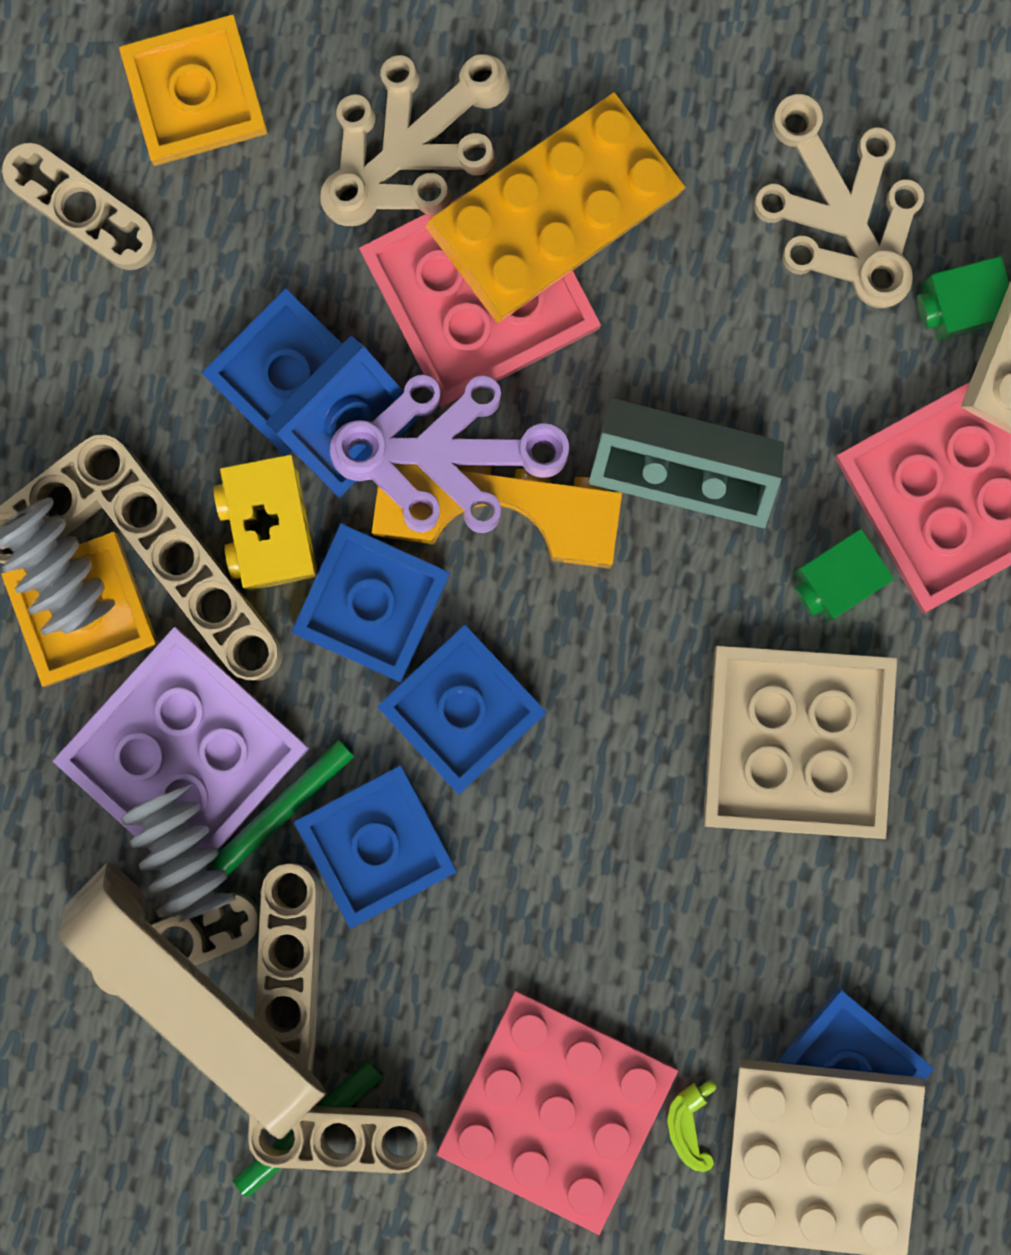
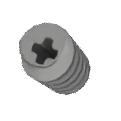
[0,497,115,635]
[121,785,236,922]

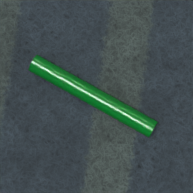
[208,739,355,876]
[233,1060,384,1198]

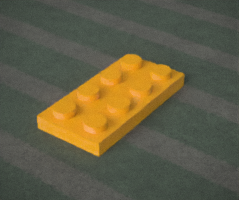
[425,92,686,323]

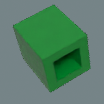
[917,256,1009,342]
[793,529,895,622]

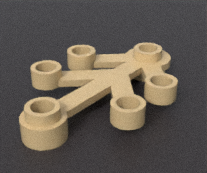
[320,54,510,226]
[754,94,924,308]

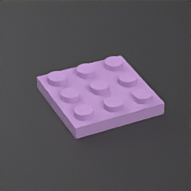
[53,627,310,851]

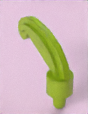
[667,1080,717,1172]

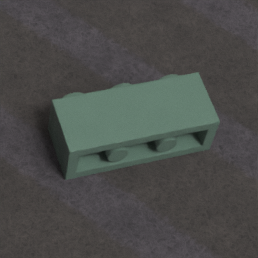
[589,398,785,529]

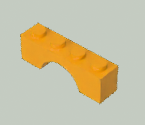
[372,464,622,569]

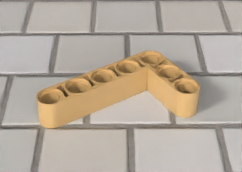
[0,435,283,681]
[58,862,326,1139]
[248,863,431,1174]

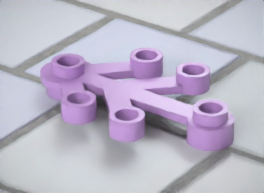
[330,375,569,533]

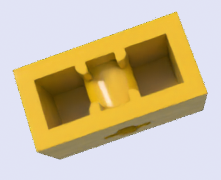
[213,455,318,591]

